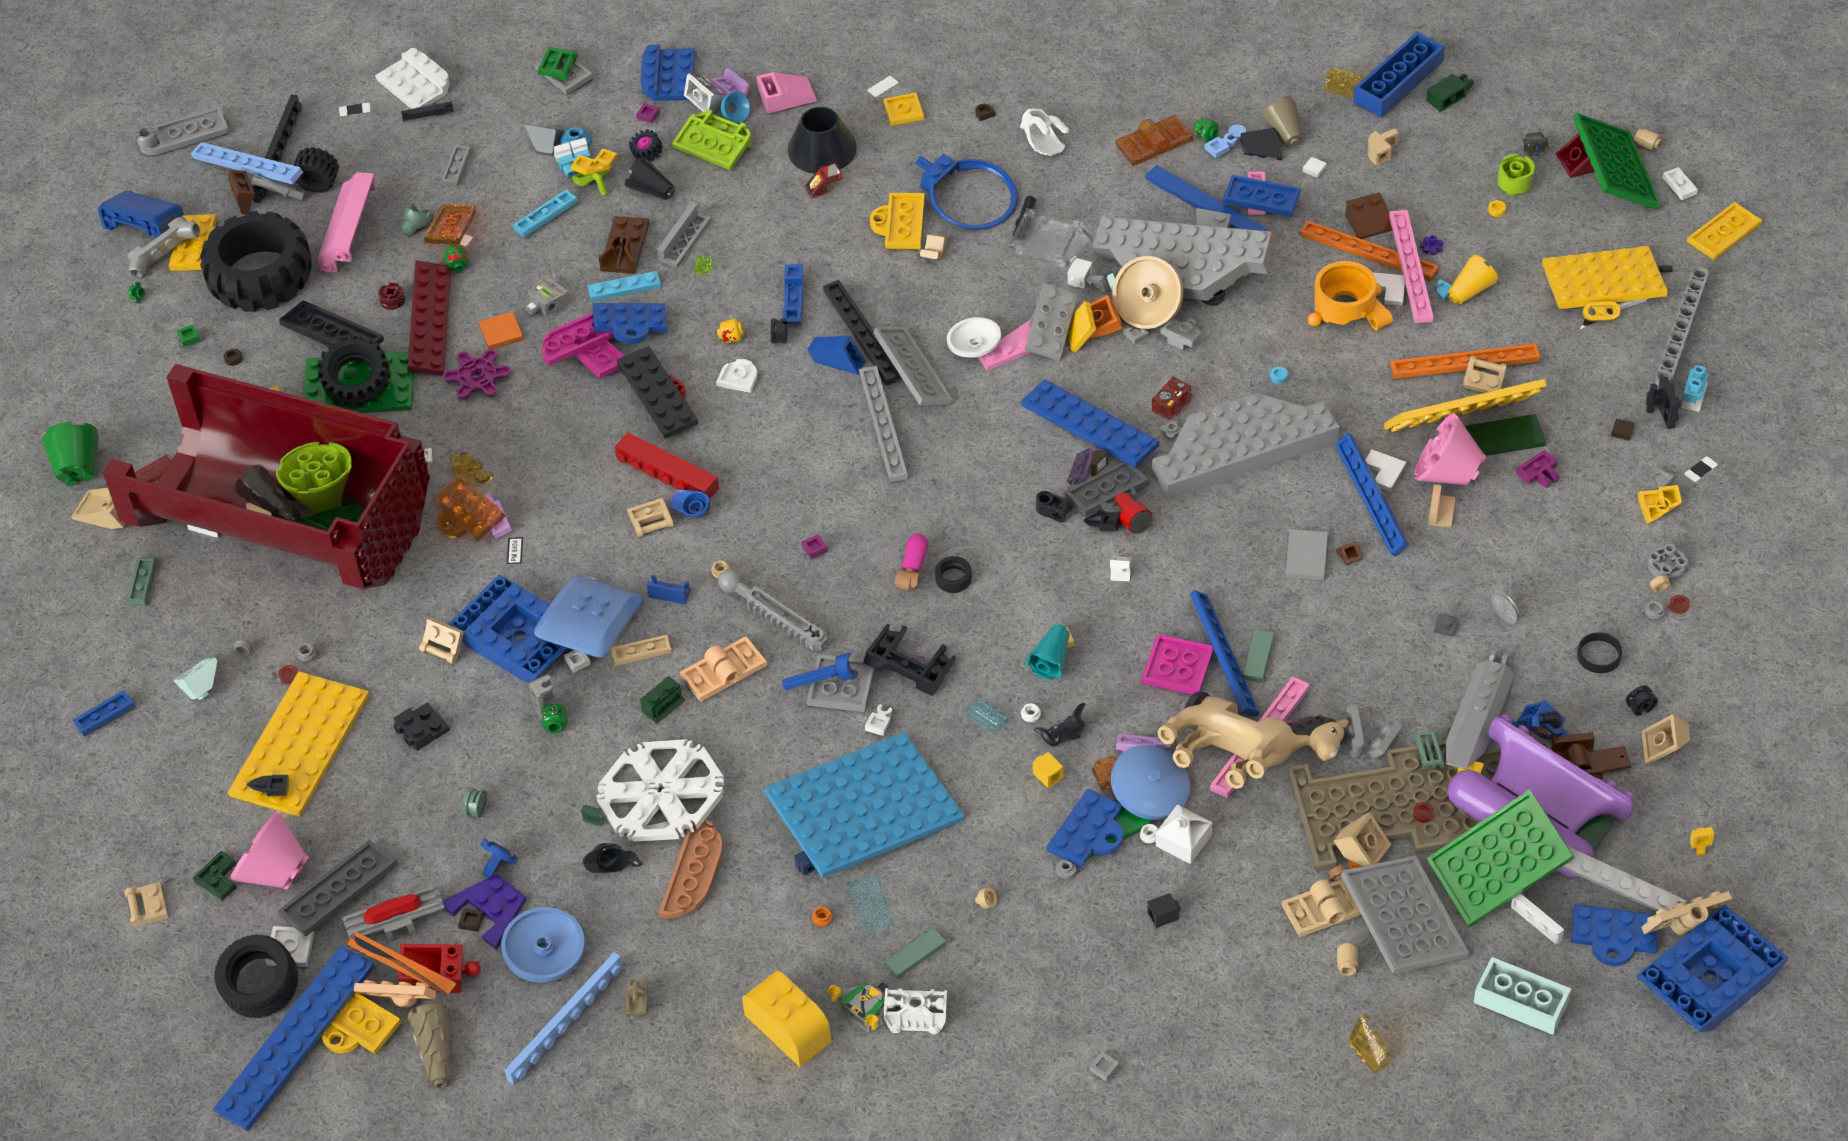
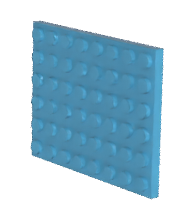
[764,732,964,878]

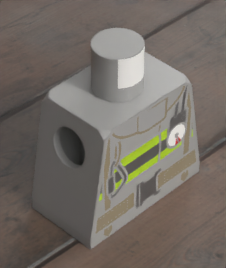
[525,275,570,316]

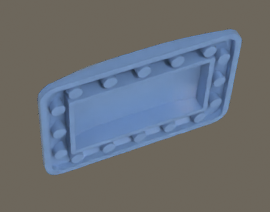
[534,575,643,657]

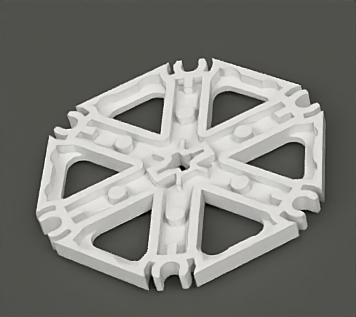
[596,739,725,842]

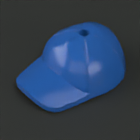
[670,490,710,518]

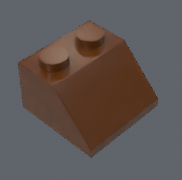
[1345,192,1392,239]

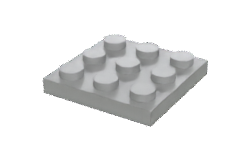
[807,654,875,712]

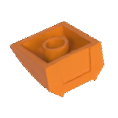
[1075,295,1124,338]

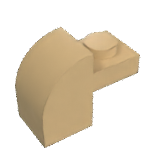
[1367,129,1399,166]

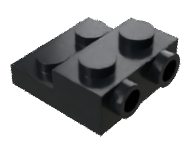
[393,702,450,751]

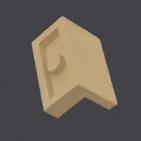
[1428,484,1455,528]

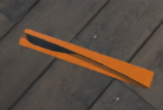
[347,932,456,995]

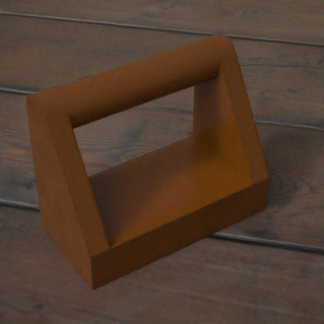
[228,170,255,214]

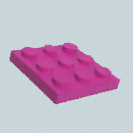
[1142,634,1214,695]

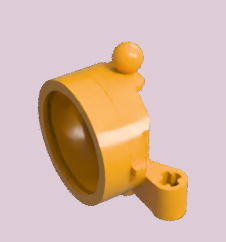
[1307,261,1393,331]

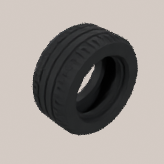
[214,934,299,1018]

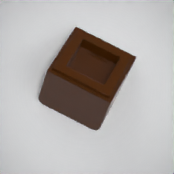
[1335,541,1363,565]

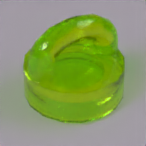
[695,256,712,274]

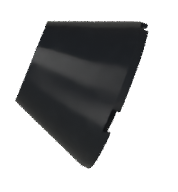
[788,107,857,174]

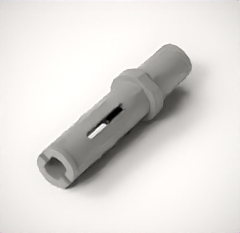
[251,173,305,201]

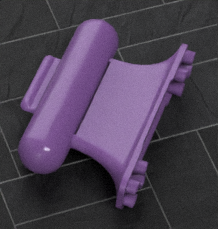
[1448,714,1635,878]

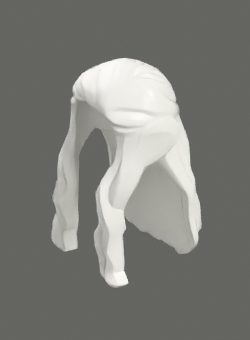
[1020,109,1069,156]

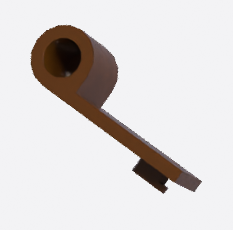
[1566,744,1631,772]

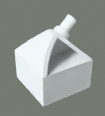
[1156,804,1212,864]

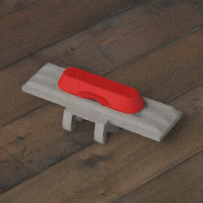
[342,885,445,941]

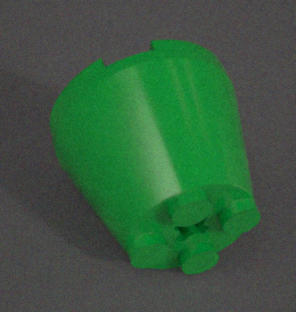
[42,422,99,486]

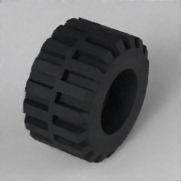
[293,147,339,193]

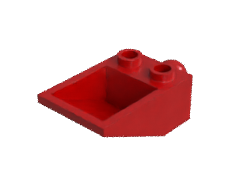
[398,944,481,993]

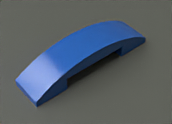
[783,264,803,324]

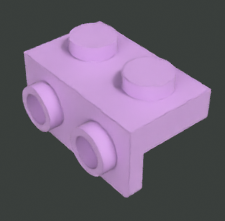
[710,68,750,97]

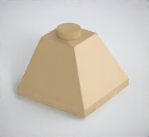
[1641,714,1690,765]
[1334,812,1391,866]

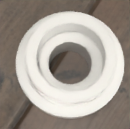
[1021,703,1041,722]
[1140,824,1158,843]

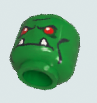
[542,703,567,733]

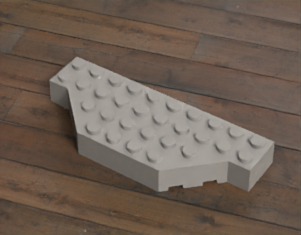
[1092,217,1276,301]
[1152,393,1340,499]

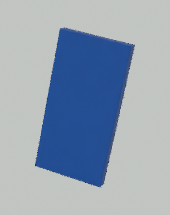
[1223,175,1301,217]

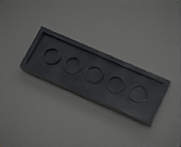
[279,300,384,346]
[616,346,698,439]

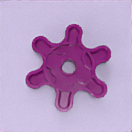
[443,349,511,400]

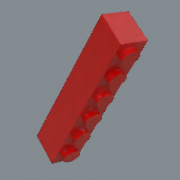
[614,432,719,499]

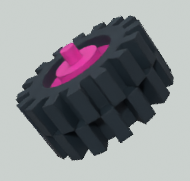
[629,129,663,161]

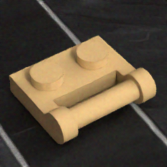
[1462,355,1507,393]
[627,498,674,538]
[419,618,464,665]
[124,882,168,927]

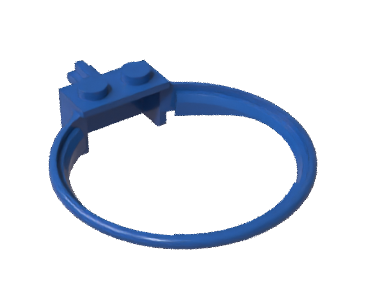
[915,154,1018,229]

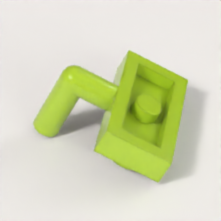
[572,169,611,195]

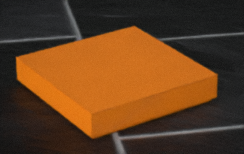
[478,311,523,349]

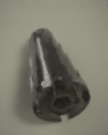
[235,464,301,523]

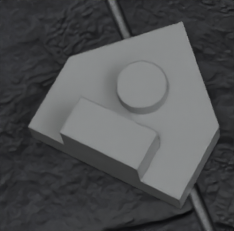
[1160,319,1201,350]

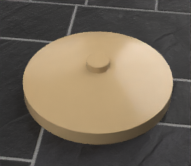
[1112,256,1183,329]

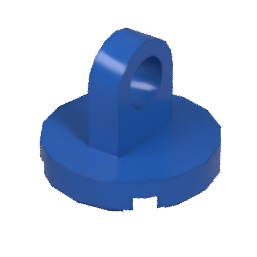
[480,838,518,878]

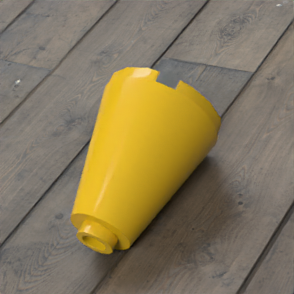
[1448,255,1498,304]

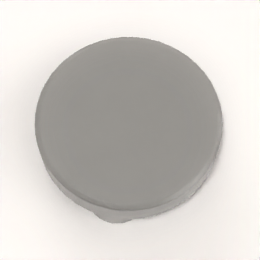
[1647,544,1688,580]

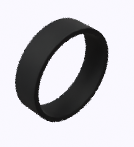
[1577,632,1622,673]

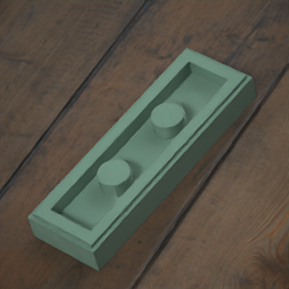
[126,557,157,606]
[1243,629,1274,682]
[885,928,947,979]

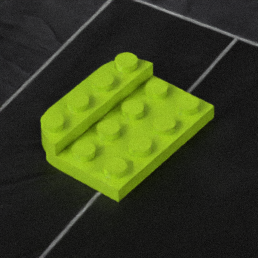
[672,109,753,171]

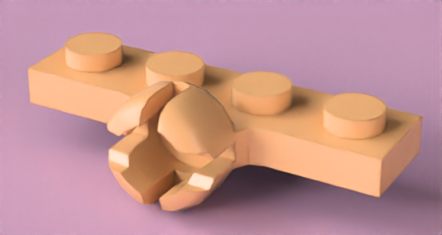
[354,980,436,1008]

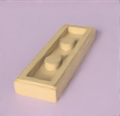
[611,635,672,666]

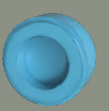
[1270,367,1288,384]

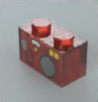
[1152,377,1192,420]

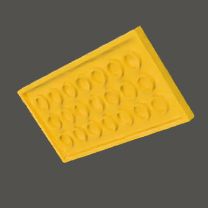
[1383,379,1547,432]
[228,672,369,817]

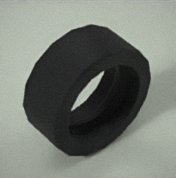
[935,556,972,593]

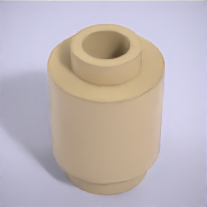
[1634,129,1662,151]
[1337,943,1358,976]

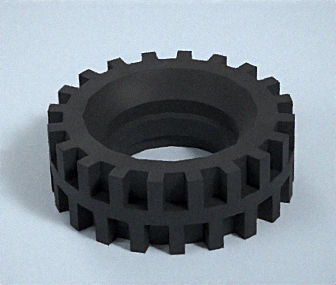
[317,335,391,408]

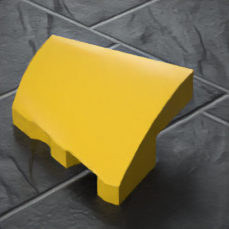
[1637,485,1682,524]

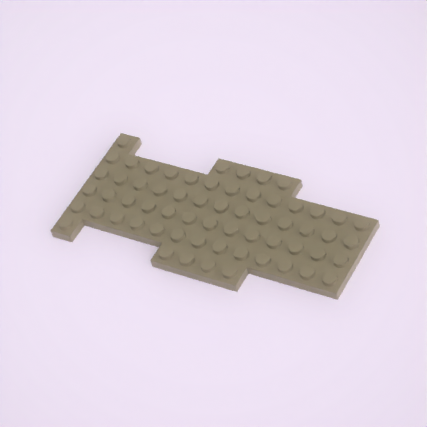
[1288,740,1551,870]

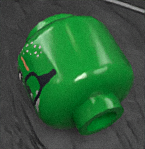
[1193,118,1219,143]

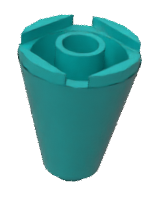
[1025,624,1070,680]

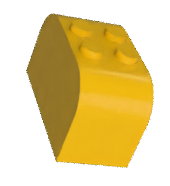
[742,971,832,1067]

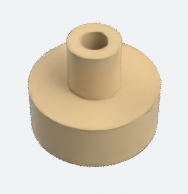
[975,887,997,909]

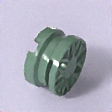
[462,787,487,818]

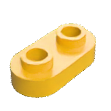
[1583,301,1620,321]

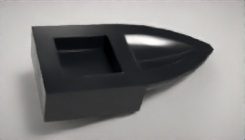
[1083,512,1121,532]
[247,775,289,796]

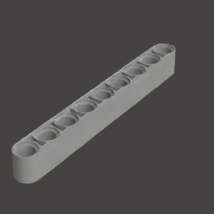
[1655,267,1708,390]

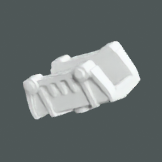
[884,988,947,1034]

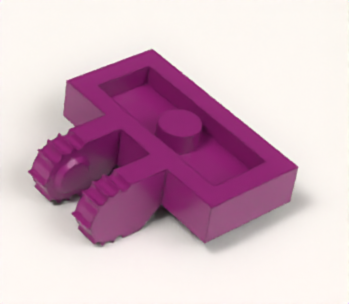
[1516,450,1559,488]

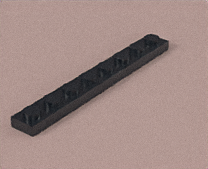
[252,94,302,203]
[823,280,902,385]

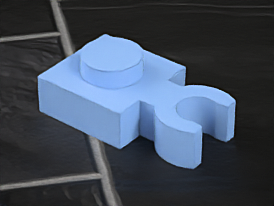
[1205,133,1237,159]

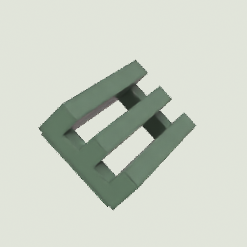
[1414,730,1444,769]

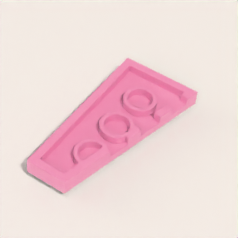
[979,319,1032,371]

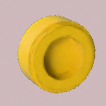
[1488,200,1506,217]

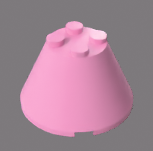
[1414,413,1486,486]
[230,811,309,890]

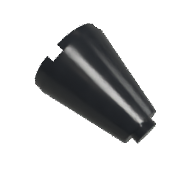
[625,156,675,200]

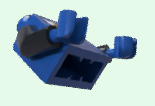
[1511,700,1569,739]

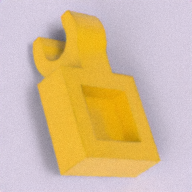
[1690,827,1715,856]

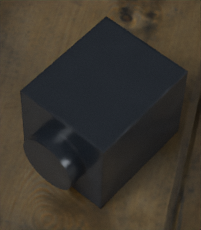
[1147,893,1181,928]

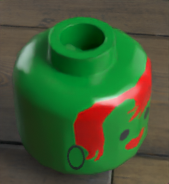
[443,245,469,272]

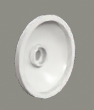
[947,317,1001,358]

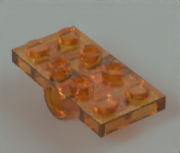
[1115,115,1193,166]

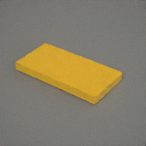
[1687,202,1762,260]

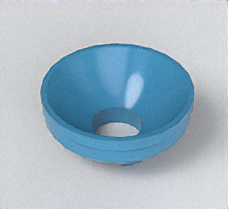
[721,91,750,123]
[560,127,592,148]

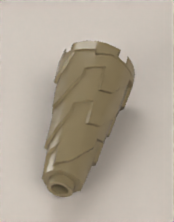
[408,1003,451,1088]

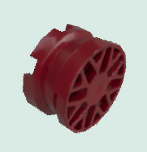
[378,282,405,310]

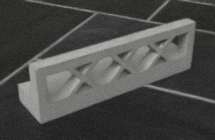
[657,203,711,267]

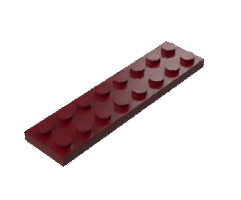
[407,260,451,376]

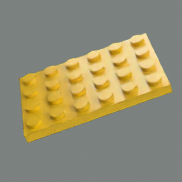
[1542,246,1667,309]

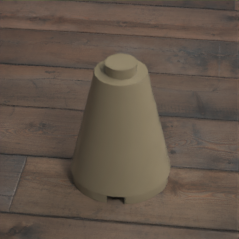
[1262,96,1302,146]

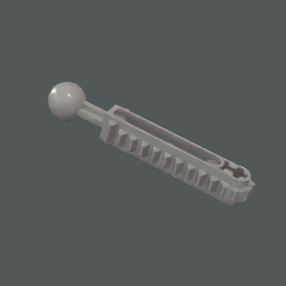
[718,570,828,651]

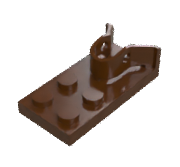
[599,216,649,274]

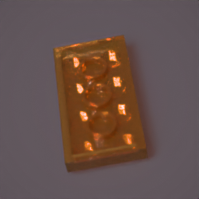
[424,204,476,246]

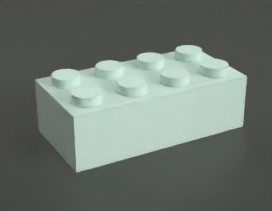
[1474,957,1571,1035]

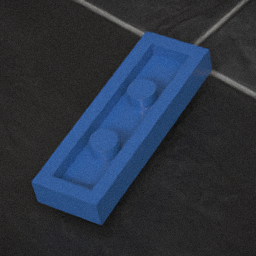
[73,690,135,736]

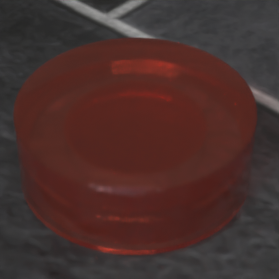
[1669,595,1690,614]
[278,665,298,684]
[1413,802,1434,823]

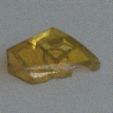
[449,452,493,490]
[1348,1013,1390,1074]

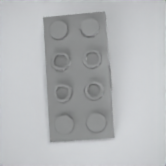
[1024,283,1077,361]

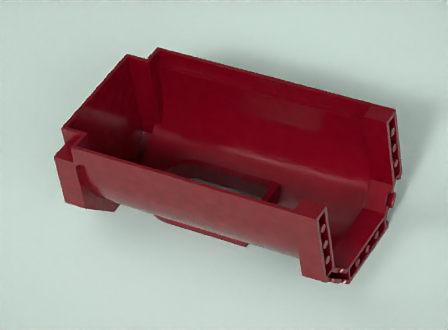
[103,364,430,589]

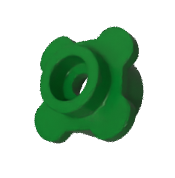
[128,282,146,303]

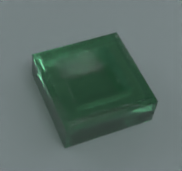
[581,805,604,826]

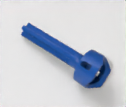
[782,652,858,691]

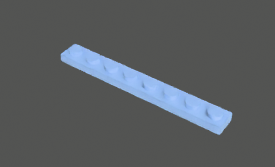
[191,142,303,184]
[505,953,622,1084]

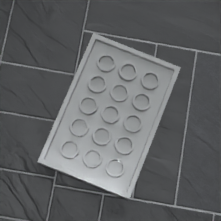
[1341,856,1469,974]

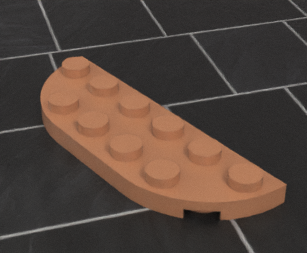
[658,819,723,919]

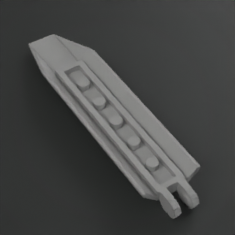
[1446,650,1515,769]

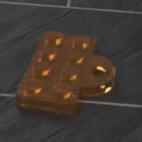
[433,473,505,542]

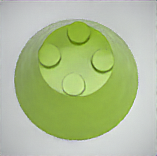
[276,442,352,514]

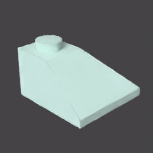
[173,658,217,700]

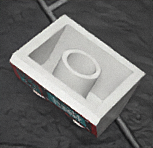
[684,73,724,112]

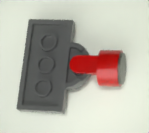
[1065,461,1152,534]

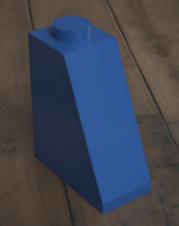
[807,335,866,375]

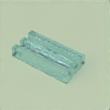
[964,698,1008,734]

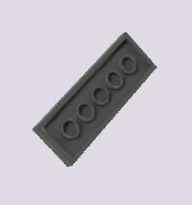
[278,840,398,936]

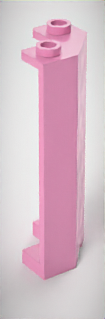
[317,172,377,272]

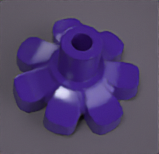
[1420,235,1443,255]

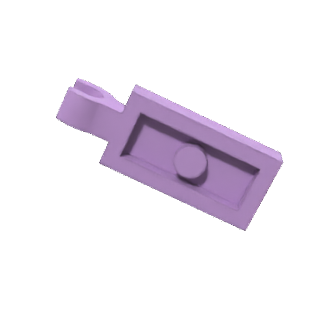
[482,492,512,539]
[1116,733,1172,753]

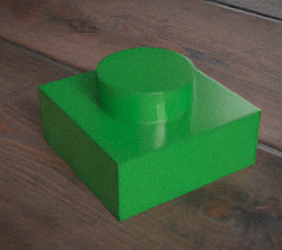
[177,324,200,347]

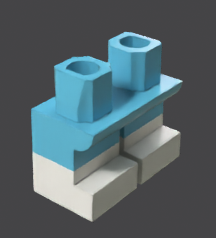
[554,138,591,177]
[1681,365,1709,412]

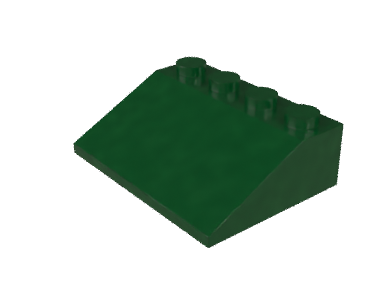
[300,503,365,531]

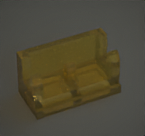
[1324,67,1364,99]

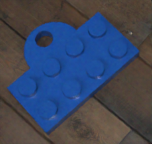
[592,303,667,344]
[1047,788,1123,868]
[1571,904,1658,966]

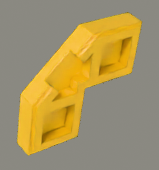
[571,149,618,175]

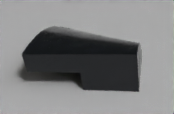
[1240,128,1282,161]

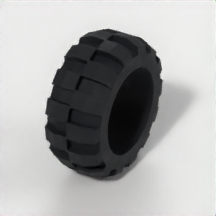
[200,211,312,312]

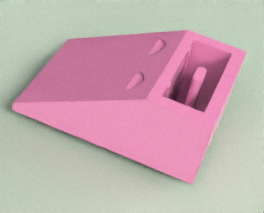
[757,72,817,114]

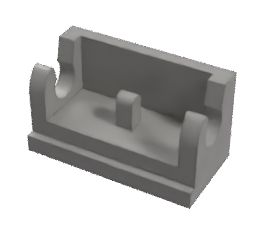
[529,675,555,719]

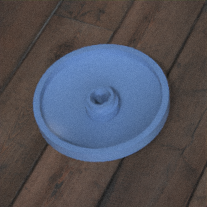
[1111,745,1190,820]
[501,907,585,983]

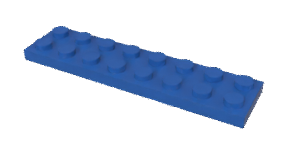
[1021,379,1160,468]

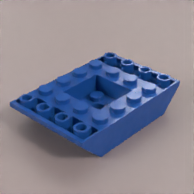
[448,574,567,682]
[1637,904,1788,1032]

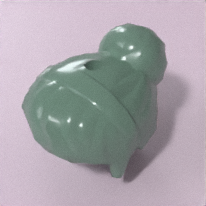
[402,203,433,235]

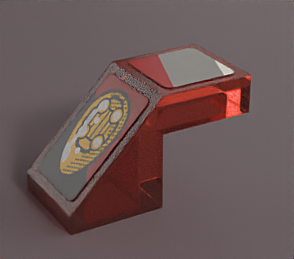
[805,163,843,199]

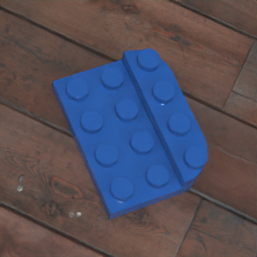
[641,44,695,101]

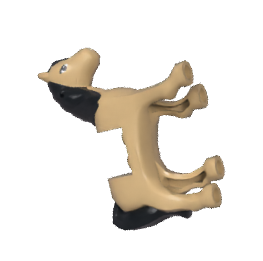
[1157,692,1348,789]

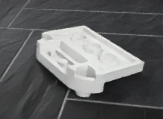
[375,48,450,109]

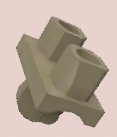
[625,979,649,1017]

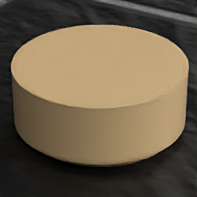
[1650,575,1671,592]

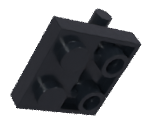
[1646,376,1681,429]

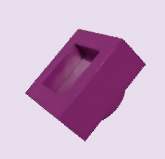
[636,103,660,123]
[801,534,827,559]

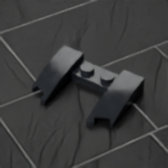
[863,624,956,696]

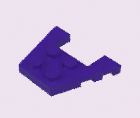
[442,874,526,950]

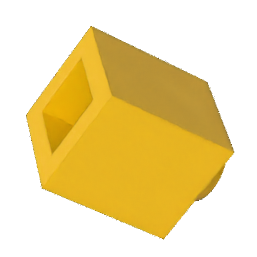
[1033,752,1064,788]

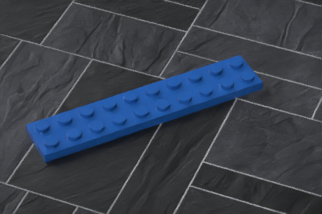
[213,945,375,1131]

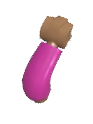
[895,533,928,590]

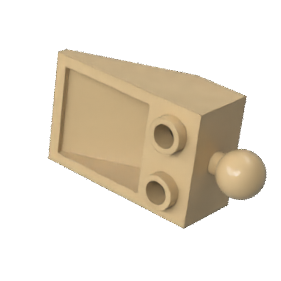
[71,488,126,529]

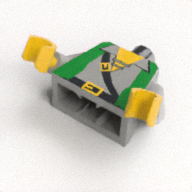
[826,982,890,1033]

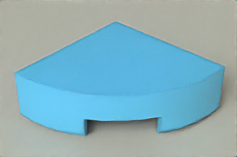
[1437,279,1452,301]

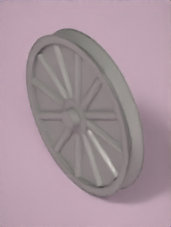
[1491,592,1520,624]

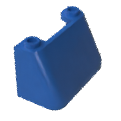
[98,191,184,238]

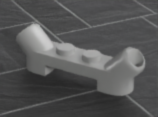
[128,217,200,278]

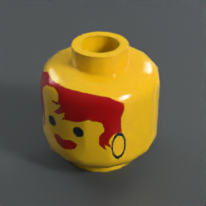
[717,318,745,344]

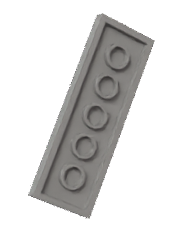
[873,327,953,406]

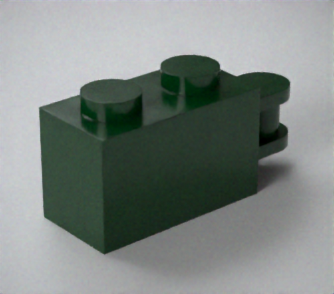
[1426,74,1474,112]

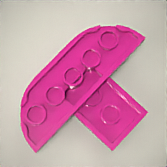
[542,313,624,379]

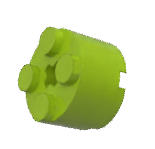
[1497,154,1535,196]

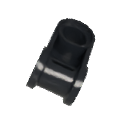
[1036,491,1073,523]

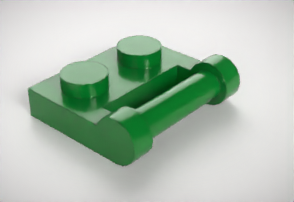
[538,47,578,81]

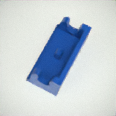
[647,575,691,604]

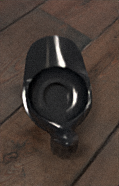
[1034,703,1086,746]
[583,843,642,873]

